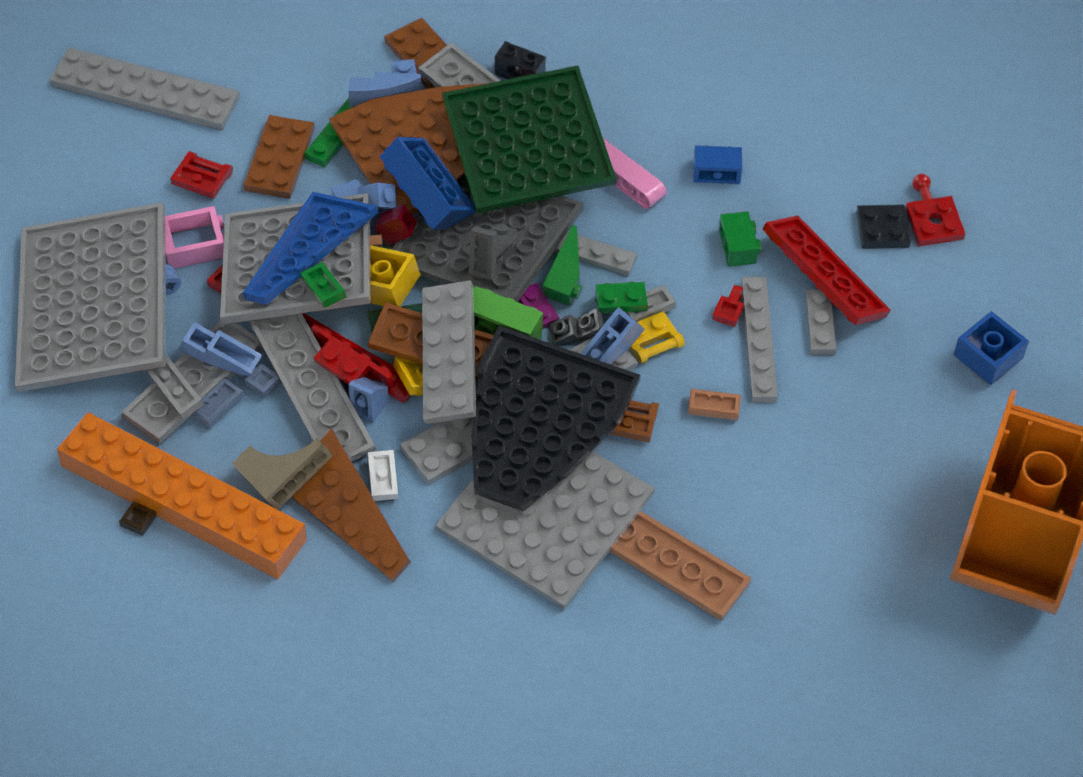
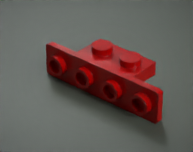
[311,324,394,390]

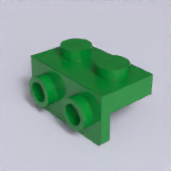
[595,281,648,314]

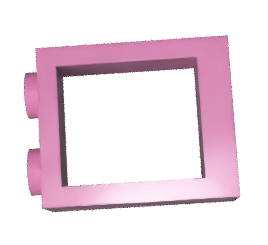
[165,206,224,269]

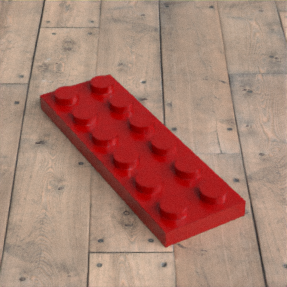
[762,215,891,326]

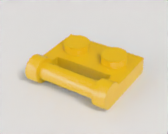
[629,311,685,364]

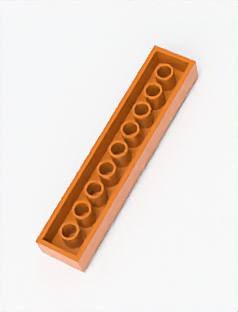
[57,412,307,579]

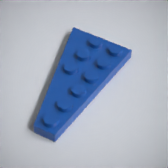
[243,192,378,305]

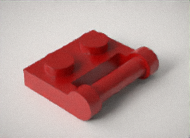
[170,151,233,199]

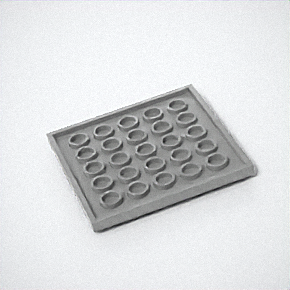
[220,193,371,324]
[435,451,655,610]

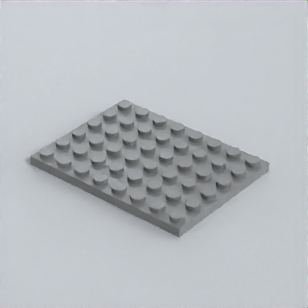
[15,202,166,392]

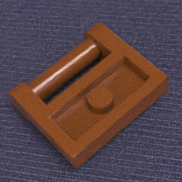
[610,400,660,443]

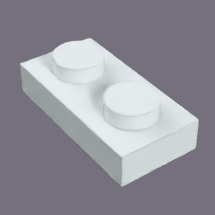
[368,450,398,501]

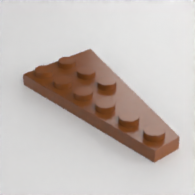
[292,428,411,582]

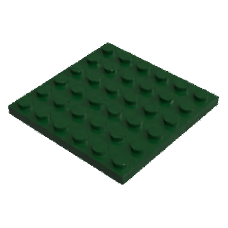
[442,65,617,214]

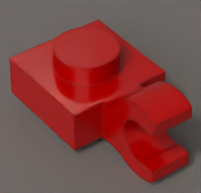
[712,284,744,327]

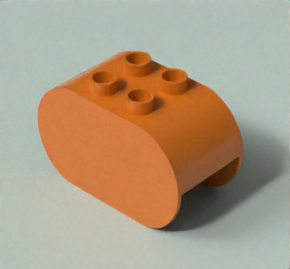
[950,389,1083,615]

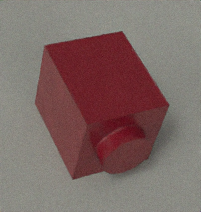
[375,204,417,245]

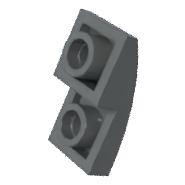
[550,308,603,346]

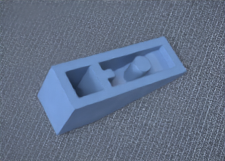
[580,307,645,364]

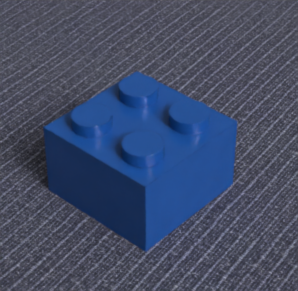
[953,311,1029,385]

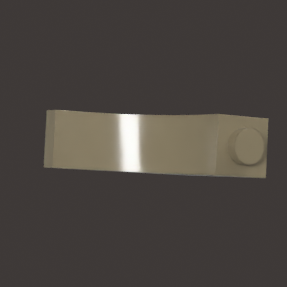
[232,438,333,510]

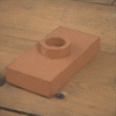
[688,389,741,420]

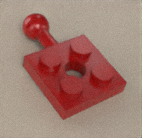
[905,173,966,247]

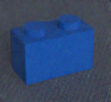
[693,145,742,184]

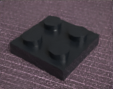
[856,205,911,249]

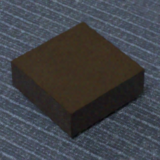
[119,501,157,536]

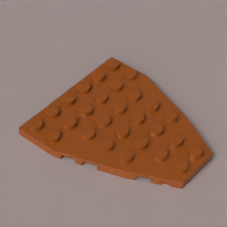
[329,83,488,215]

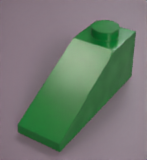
[543,225,583,306]

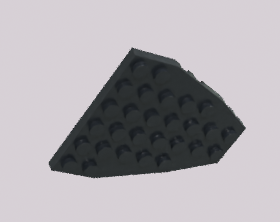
[471,326,641,512]

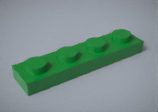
[304,97,353,168]

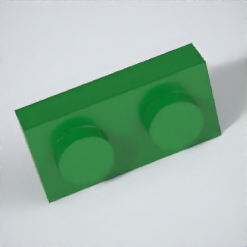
[300,262,347,309]

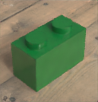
[718,211,761,267]

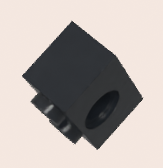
[494,41,546,80]

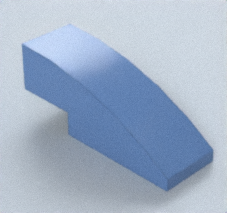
[348,72,422,107]
[179,322,262,376]

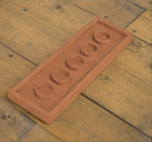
[610,511,751,621]

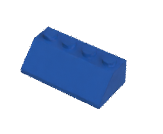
[379,137,476,230]

